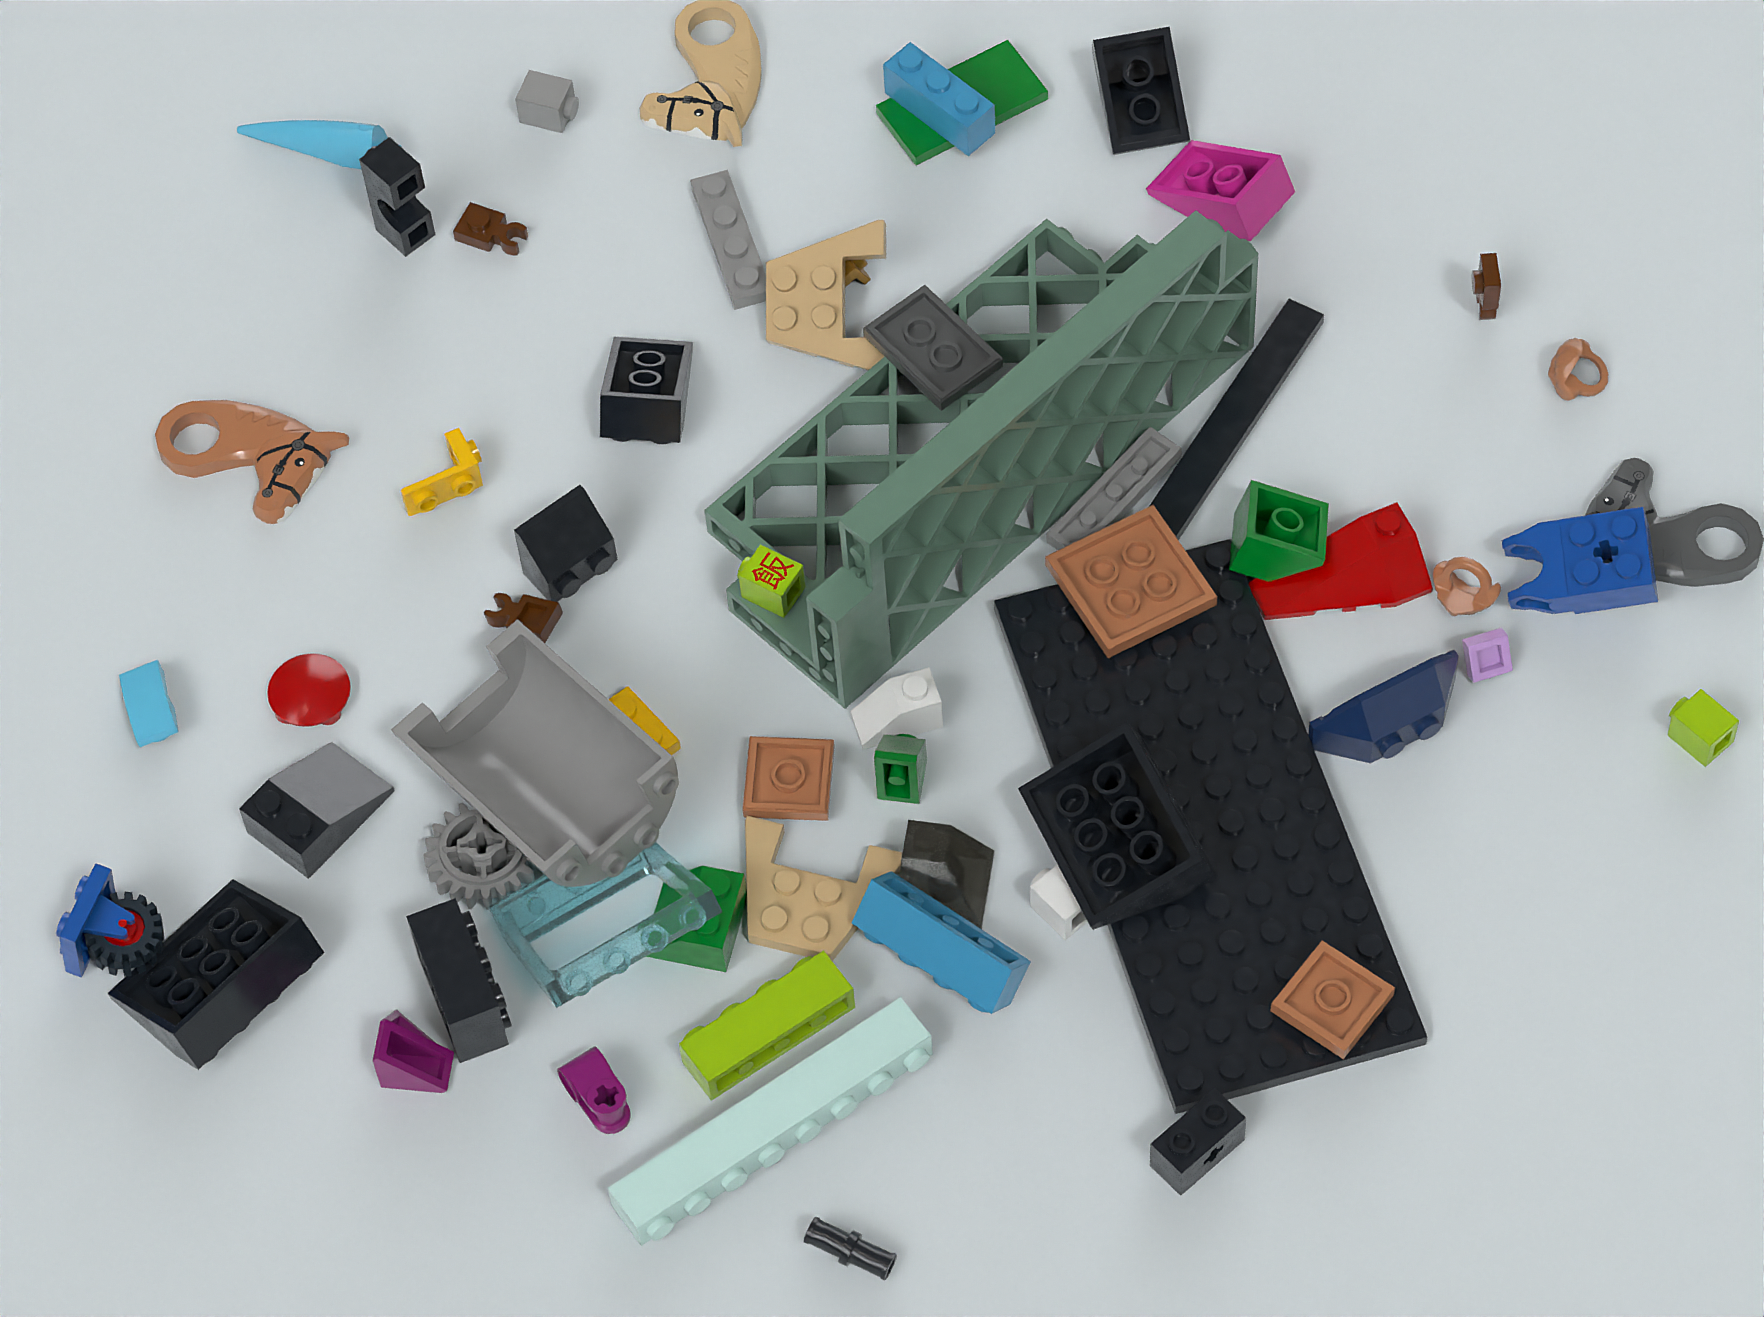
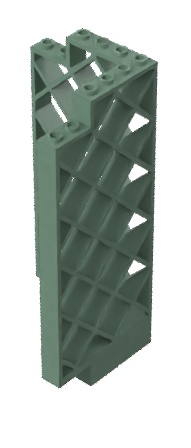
[704,210,1259,709]

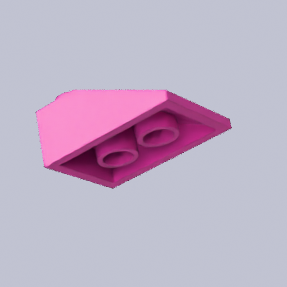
[1146,140,1295,241]

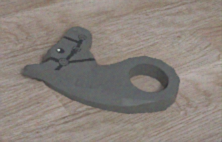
[1585,458,1764,587]

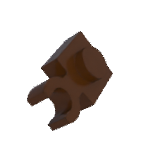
[453,202,528,256]
[1472,253,1501,320]
[484,593,563,643]

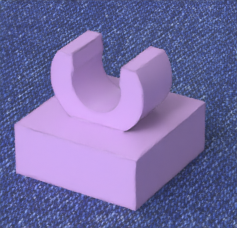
[1462,628,1513,683]

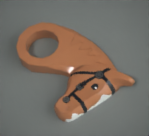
[155,400,349,524]

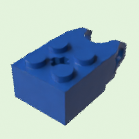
[1502,507,1658,614]

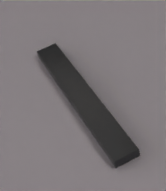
[1149,298,1324,540]

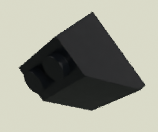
[514,484,618,602]

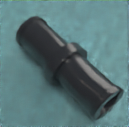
[804,1217,897,1281]

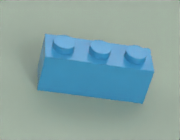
[883,42,995,156]

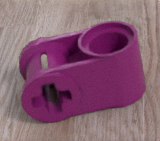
[557,1046,631,1134]

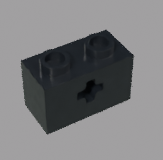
[1150,1088,1246,1196]

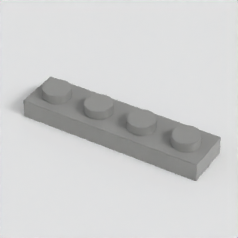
[690,170,766,310]
[1046,427,1182,550]

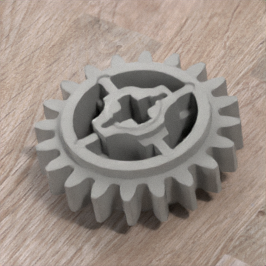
[423,803,539,910]

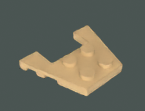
[766,220,886,370]
[745,816,907,962]

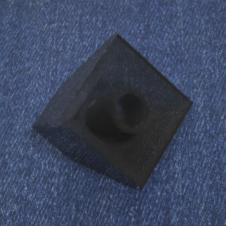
[900,820,995,929]

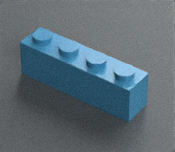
[851,871,1031,1014]

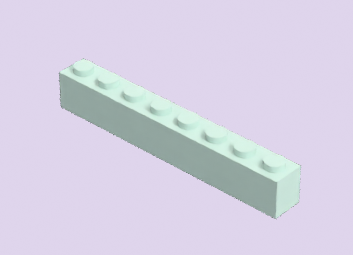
[608,997,933,1246]

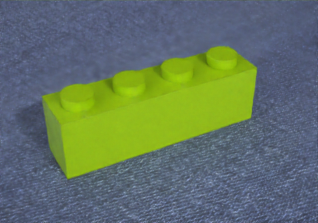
[679,950,856,1101]

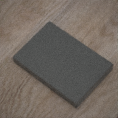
[863,285,1003,411]

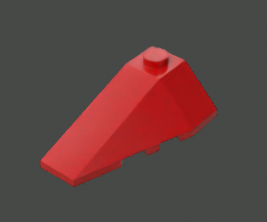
[1248,502,1433,620]

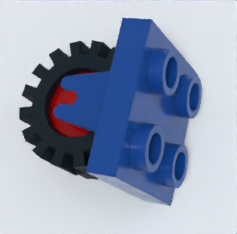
[56,863,165,978]

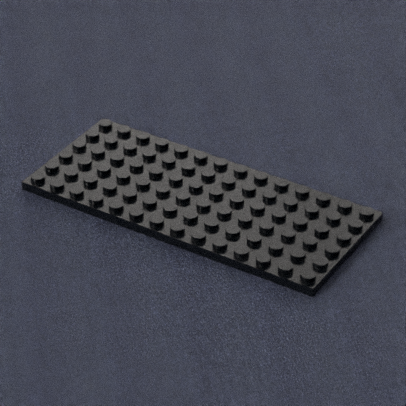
[994,539,1428,1114]

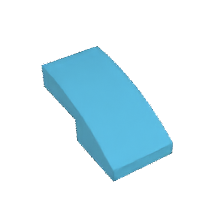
[119,659,179,747]

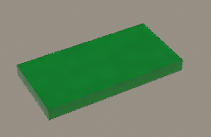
[876,40,1048,166]

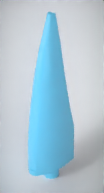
[237,120,401,169]

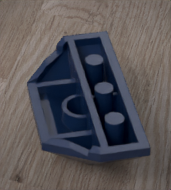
[1308,650,1459,764]

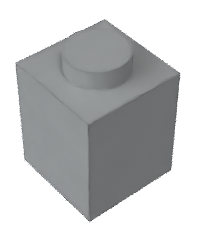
[515,70,579,133]

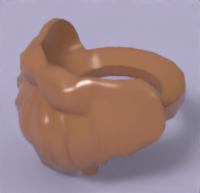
[1548,338,1609,401]
[1433,557,1501,616]

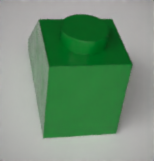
[874,734,927,804]

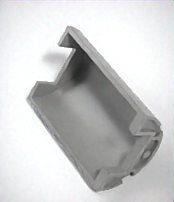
[391,619,679,887]

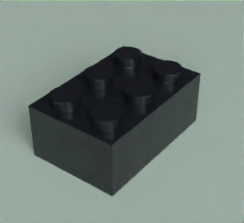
[406,898,512,1063]

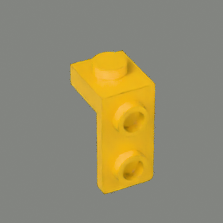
[401,428,483,516]

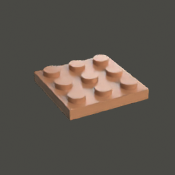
[1045,505,1217,658]

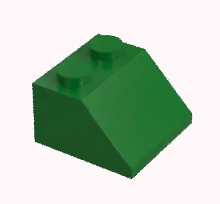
[1229,480,1329,582]
[642,865,747,972]

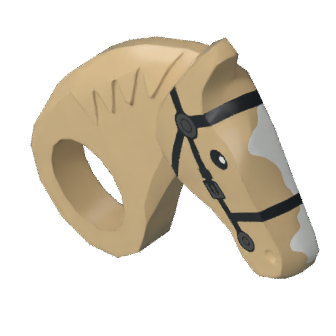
[639,0,762,147]

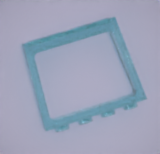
[488,842,722,1008]

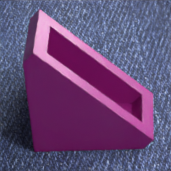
[372,1009,454,1093]

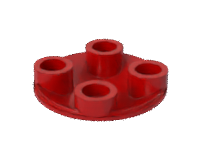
[267,654,351,727]

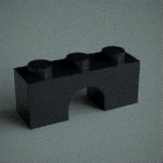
[359,137,436,257]

